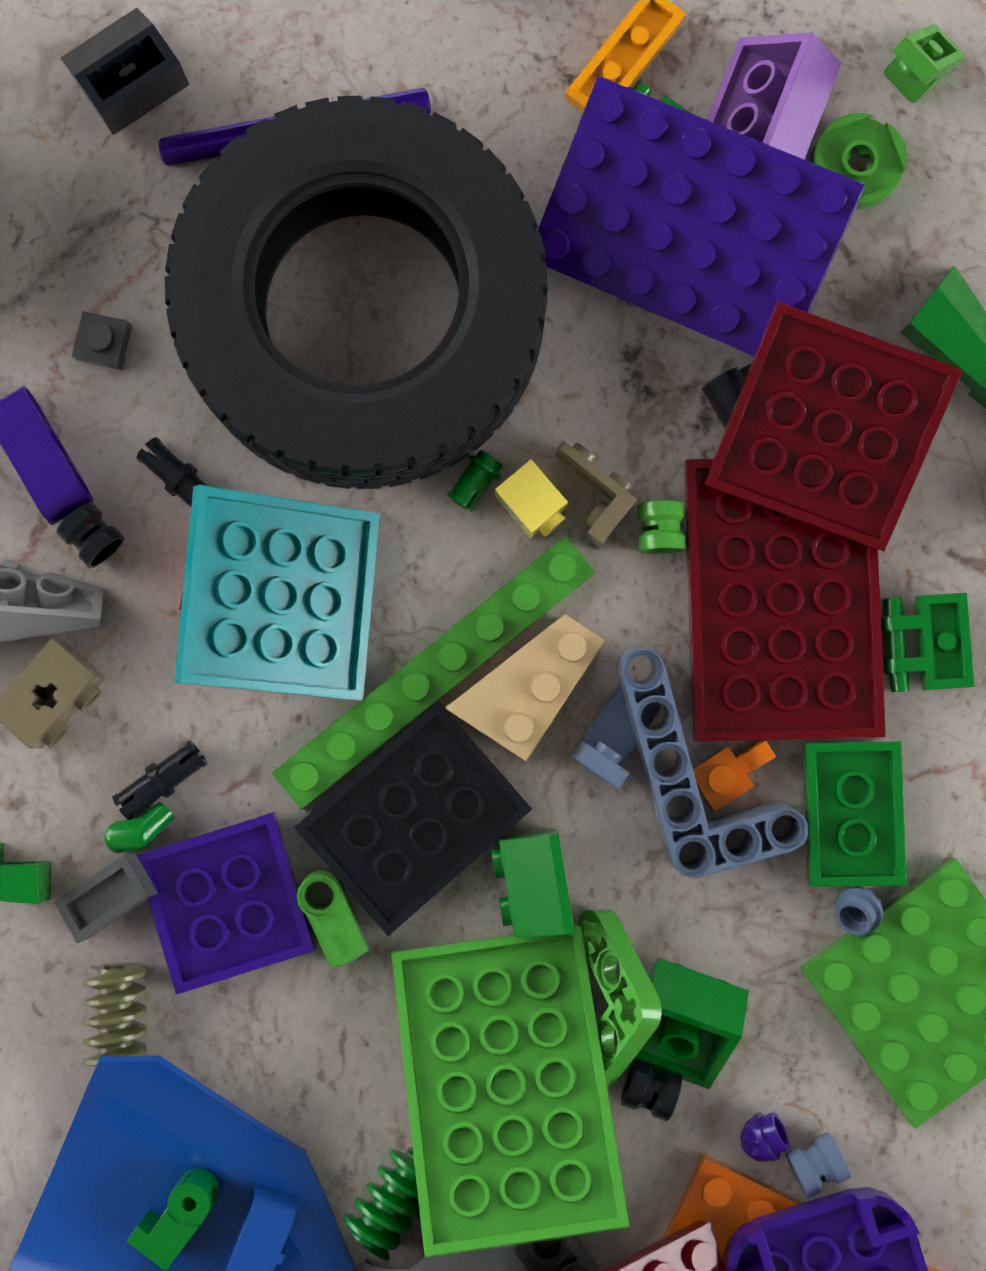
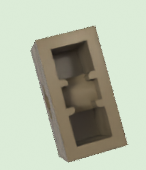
[0,638,105,749]

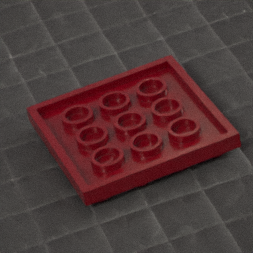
[704,301,963,552]

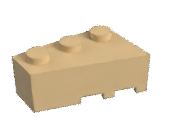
[445,614,605,762]

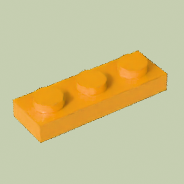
[565,0,686,113]

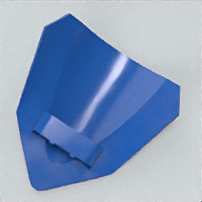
[8,1056,357,1271]

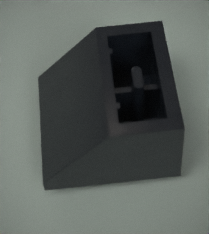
[60,8,189,135]

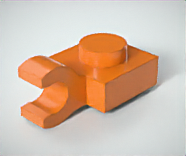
[693,740,776,812]

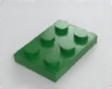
[803,741,907,887]

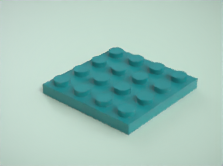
[174,485,380,701]

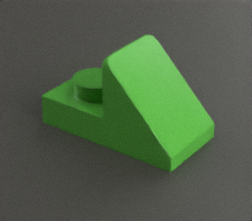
[884,24,966,103]

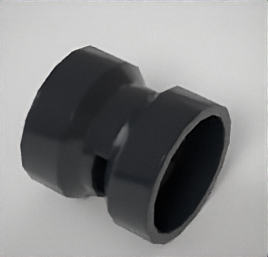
[56,502,125,569]
[620,1058,682,1122]

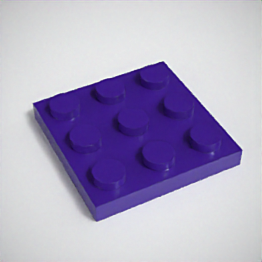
[137,812,317,995]

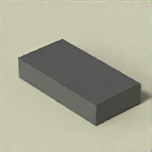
[54,851,158,943]

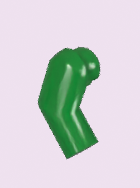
[104,802,175,853]

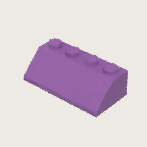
[707,32,842,160]

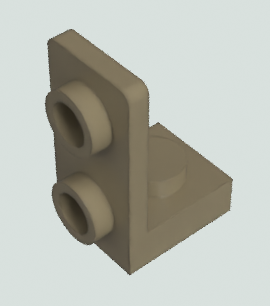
[556,441,638,549]

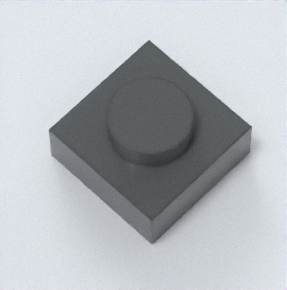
[72,311,132,370]

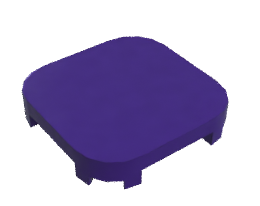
[722,1187,928,1271]

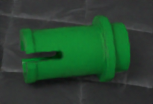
[447,450,503,512]

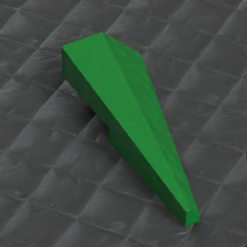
[900,266,986,408]

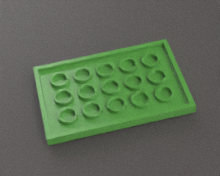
[391,925,630,1258]

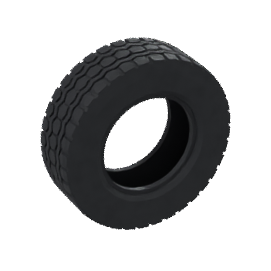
[165,96,548,489]

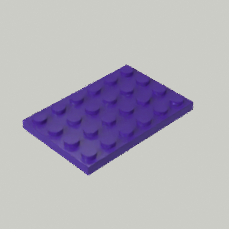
[537,76,866,356]

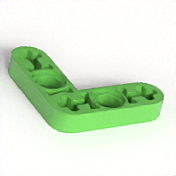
[577,909,662,1090]

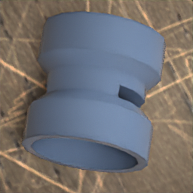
[785,1132,851,1199]

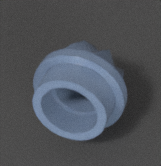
[835,886,883,935]

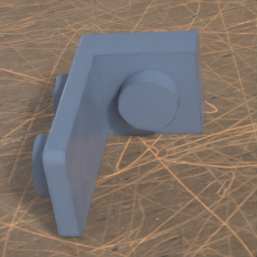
[569,684,661,789]

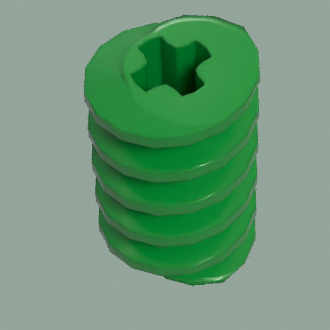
[343,1147,420,1261]

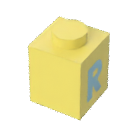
[494,459,568,539]

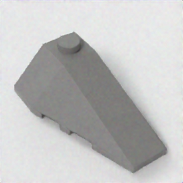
[0,559,104,642]

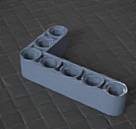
[616,646,808,878]

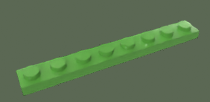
[272,536,595,810]

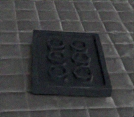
[294,701,532,936]

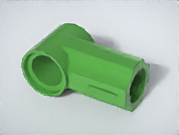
[297,868,369,968]

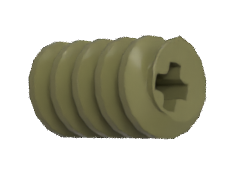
[83,963,146,1068]

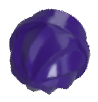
[740,1112,790,1162]

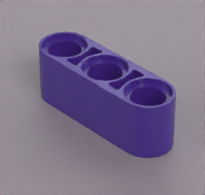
[0,386,94,526]

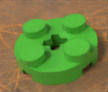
[811,113,907,210]

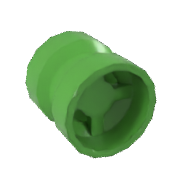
[637,500,686,554]

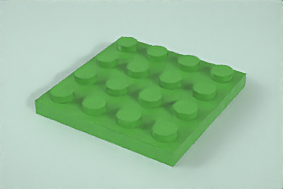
[799,858,986,1129]

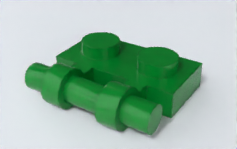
[881,593,975,693]

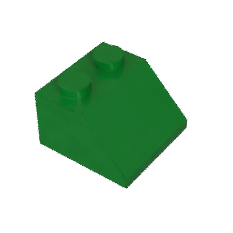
[491,829,575,937]
[632,958,749,1089]

